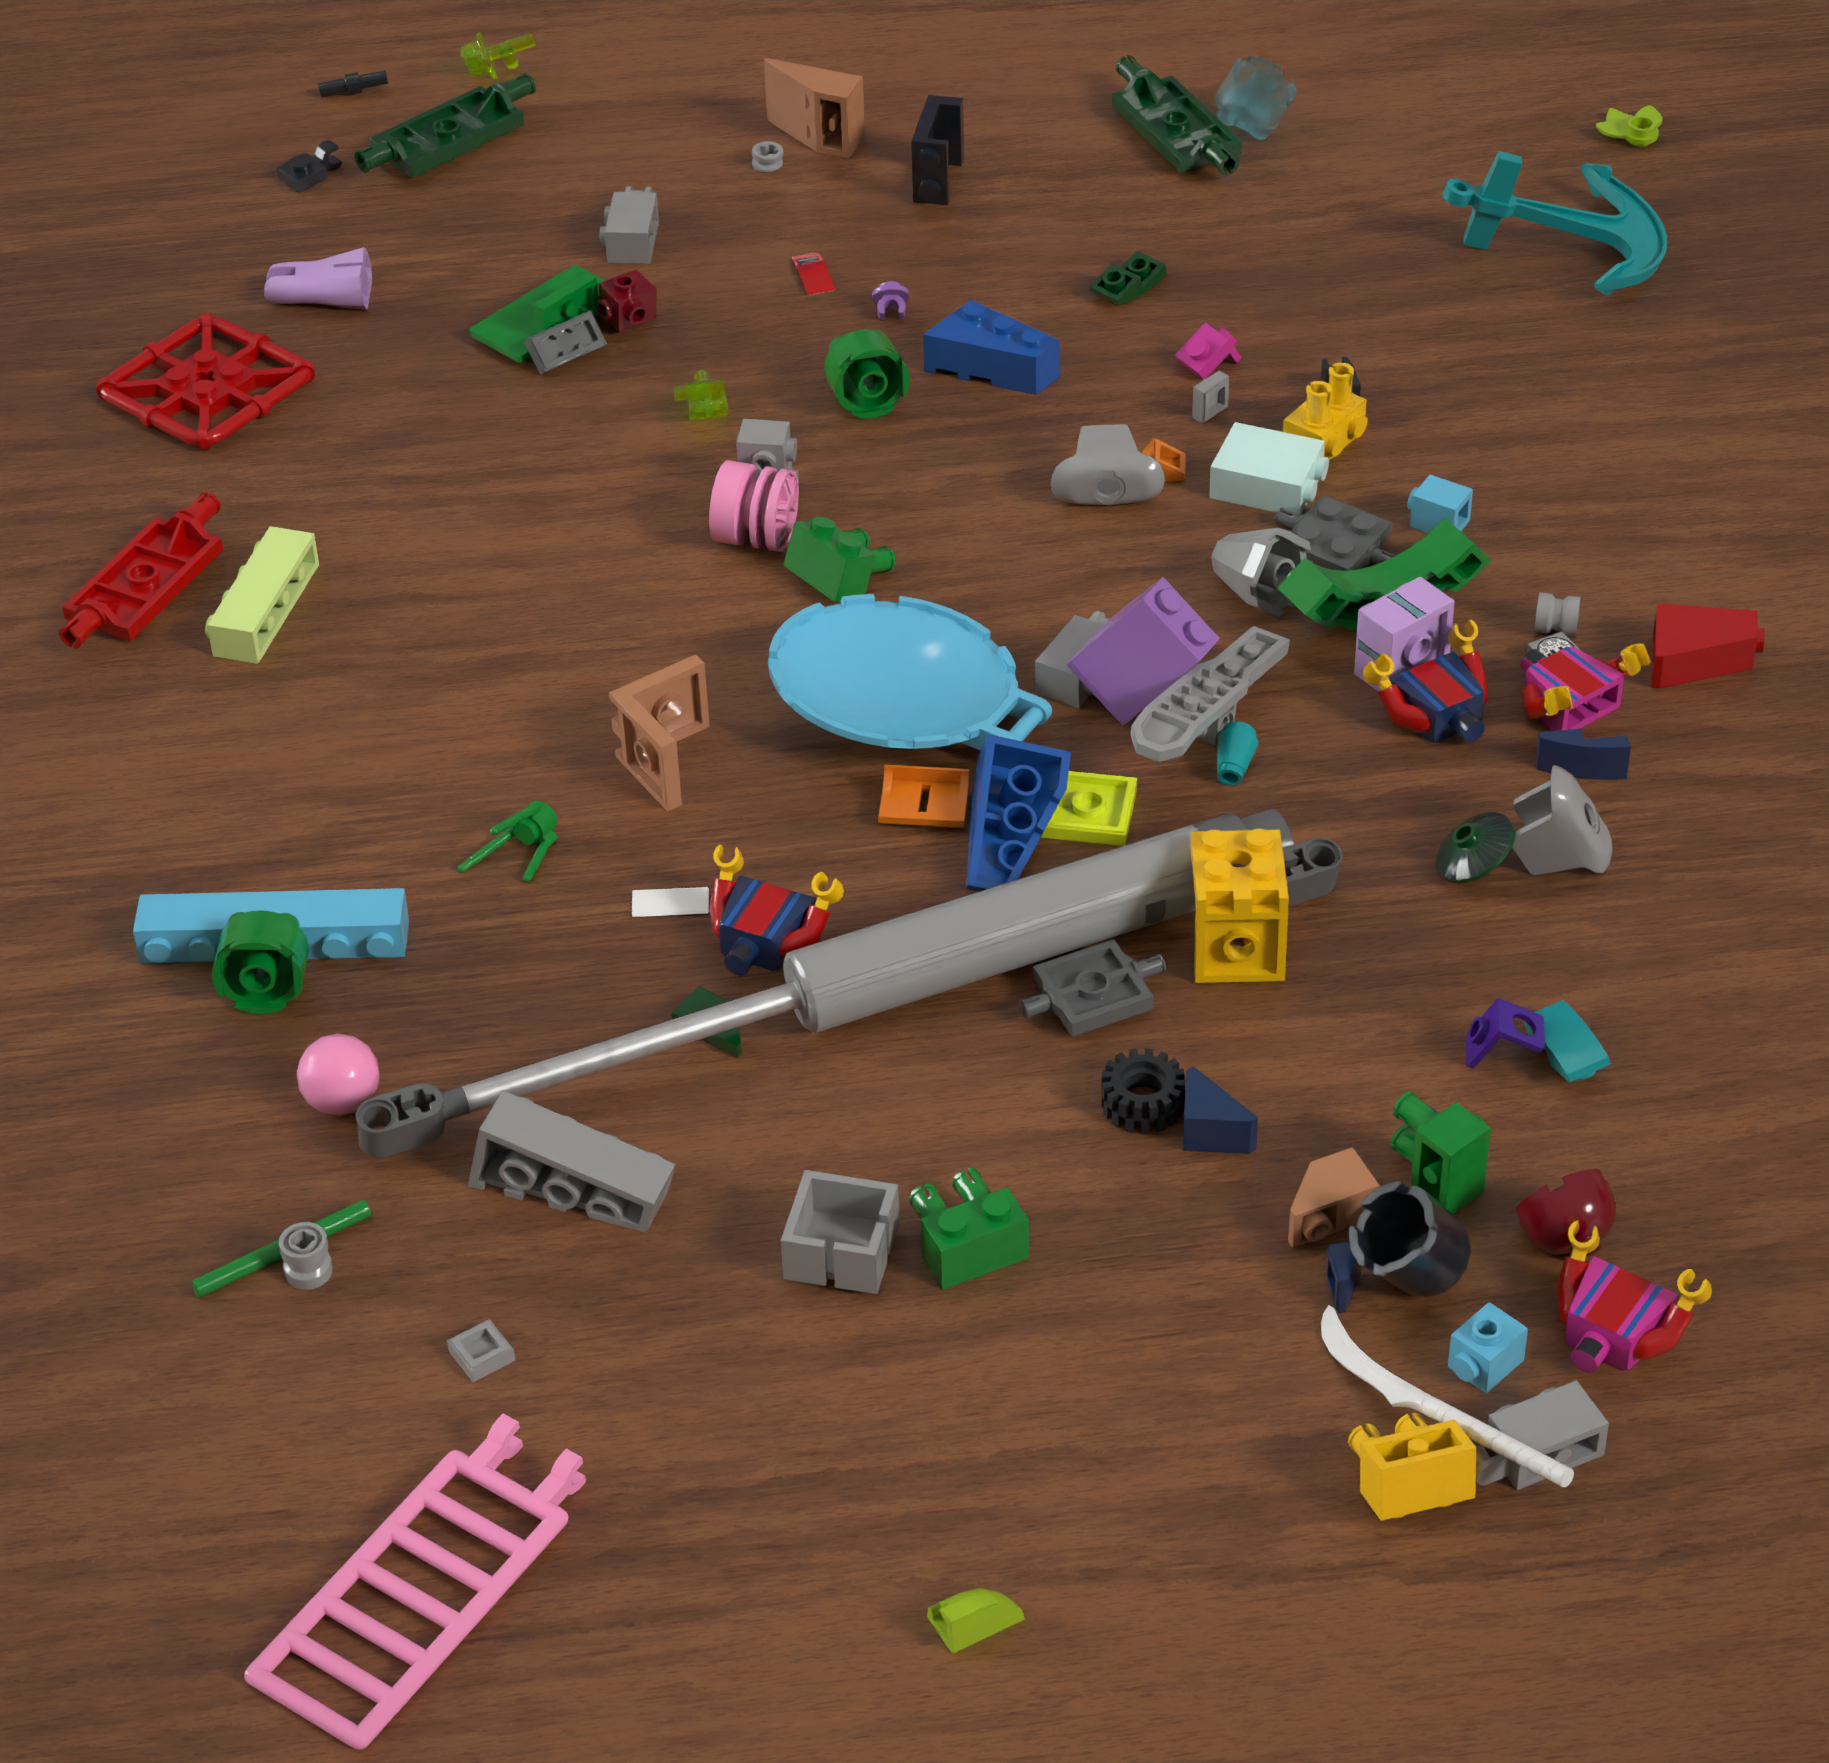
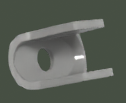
[1050,424,1165,505]
[1512,765,1613,875]

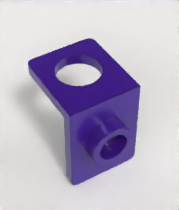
[1466,998,1545,1069]

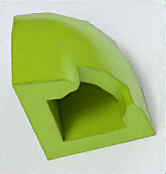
[927,1588,1025,1654]

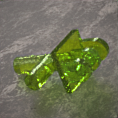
[460,32,536,79]
[673,370,728,420]

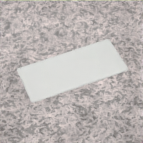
[632,887,709,917]

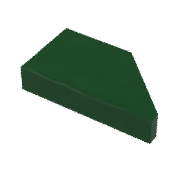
[671,986,742,1058]

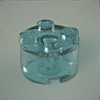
[1215,56,1297,140]

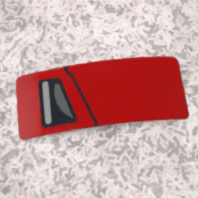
[791,253,835,295]

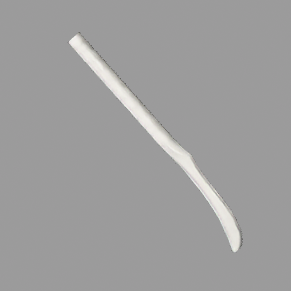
[1321,1305,1574,1488]

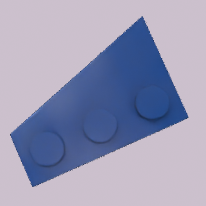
[923,300,1060,395]

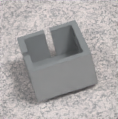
[780,1170,900,1294]

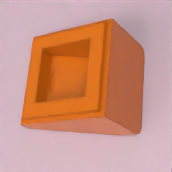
[1142,438,1186,482]

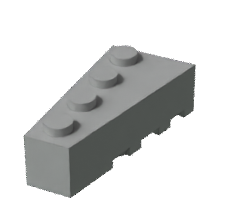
[468,1090,676,1233]

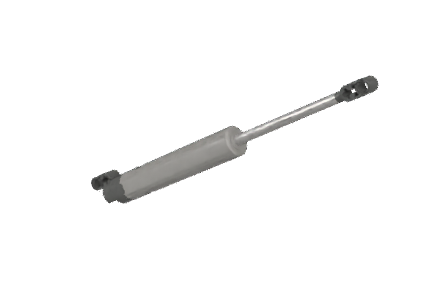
[356,809,1342,1158]

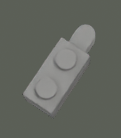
[599,186,659,264]
[1035,611,1108,709]
[1471,1380,1609,1490]

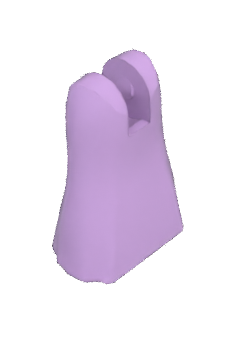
[264,247,372,310]

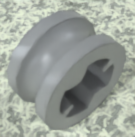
[752,141,783,172]

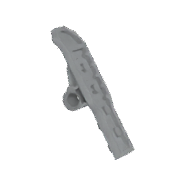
[1130,626,1290,762]

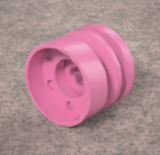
[709,460,799,552]

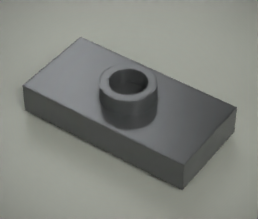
[524,310,607,375]

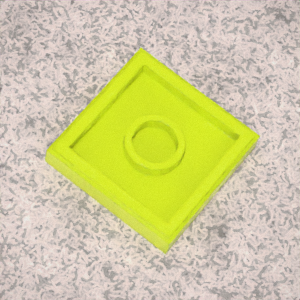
[1041,771,1137,846]

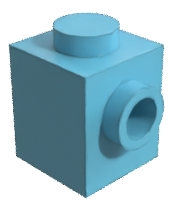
[1407,475,1473,533]
[1448,1302,1528,1394]

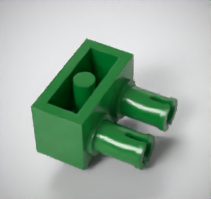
[783,517,896,603]
[1390,1091,1491,1214]
[908,1168,1029,1290]

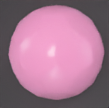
[297,1033,380,1116]

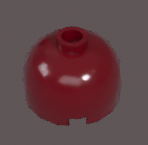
[1516,1169,1616,1257]

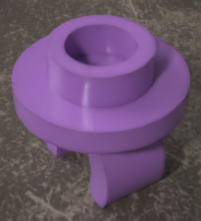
[872,281,909,320]

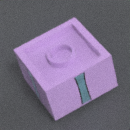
[1354,577,1455,692]

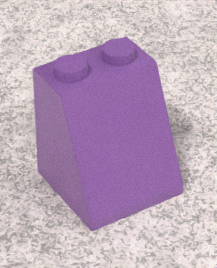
[1066,577,1220,726]

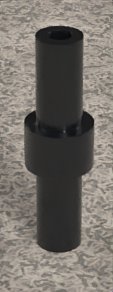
[318,70,388,97]

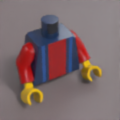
[1363,620,1488,743]
[709,845,844,976]

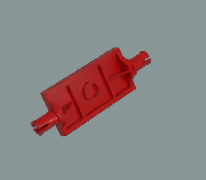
[59,491,223,649]

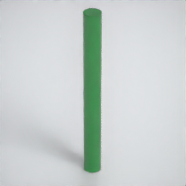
[191,1199,371,1298]

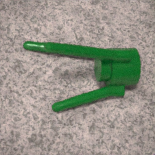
[458,800,558,882]

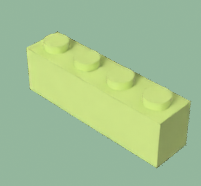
[205,526,319,664]

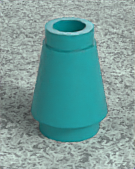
[1217,721,1259,786]

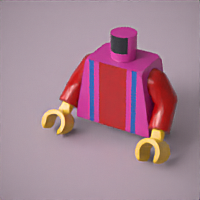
[1520,643,1651,731]
[1555,1220,1712,1373]

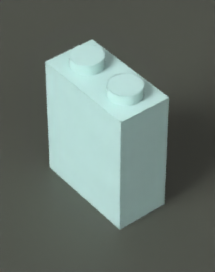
[1209,422,1329,515]

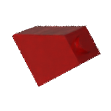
[1651,603,1765,688]

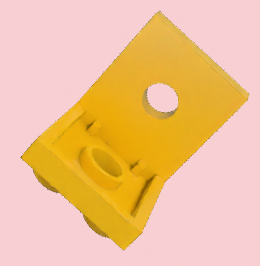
[1190,829,1289,983]

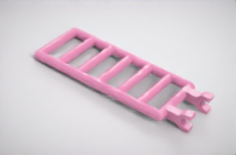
[244,1413,586,1750]

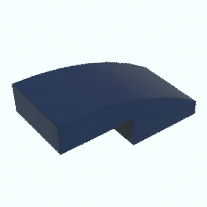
[1535,728,1631,780]

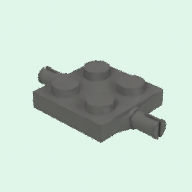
[1274,495,1397,571]
[1019,939,1166,1037]

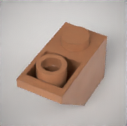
[1288,1147,1380,1248]

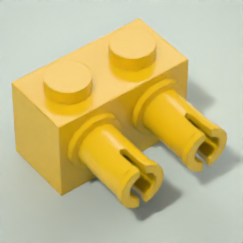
[1283,363,1368,460]
[1348,1413,1476,1521]

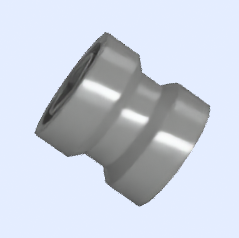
[1534,592,1581,638]
[279,1222,333,1290]

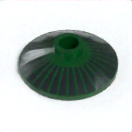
[1436,812,1515,884]

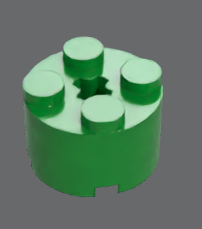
[824,329,910,419]
[212,910,309,1015]

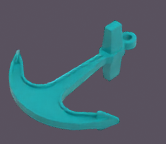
[1442,151,1667,295]

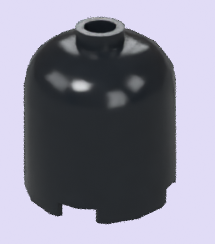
[1349,1181,1471,1298]

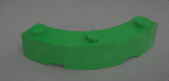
[1277,518,1492,632]

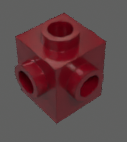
[597,269,657,332]

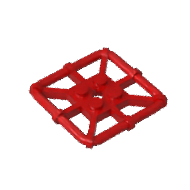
[96,312,315,450]

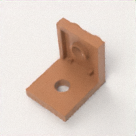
[609,654,710,812]

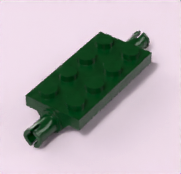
[1112,55,1242,176]
[354,72,536,178]

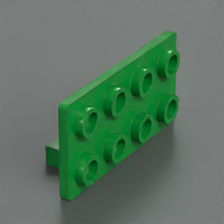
[469,265,605,363]

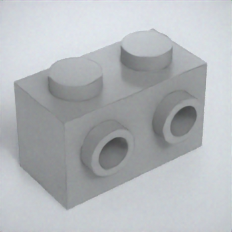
[736,419,799,484]

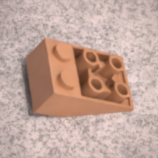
[764,58,865,159]

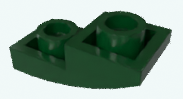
[1089,251,1167,305]

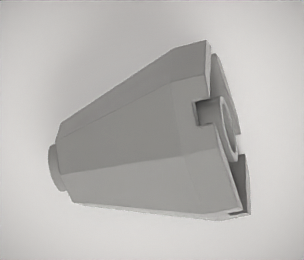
[1211,528,1313,617]

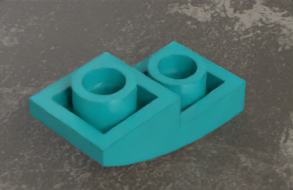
[1523,1000,1611,1083]

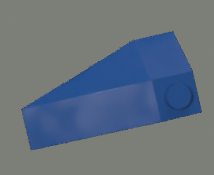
[966,734,1071,892]

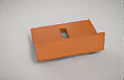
[878,765,970,828]

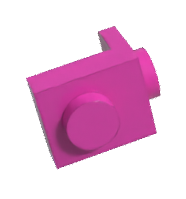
[1174,322,1242,380]

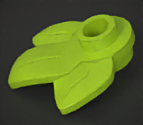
[1595,105,1663,147]

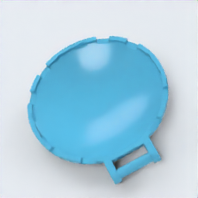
[768,594,1052,750]

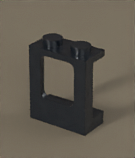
[911,95,964,205]

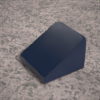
[1325,1242,1362,1313]

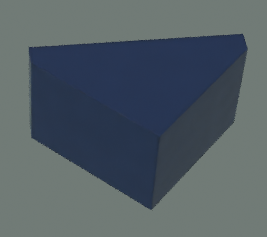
[1183,1066,1258,1154]

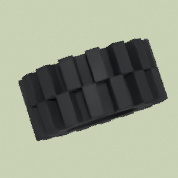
[1101,1048,1185,1134]

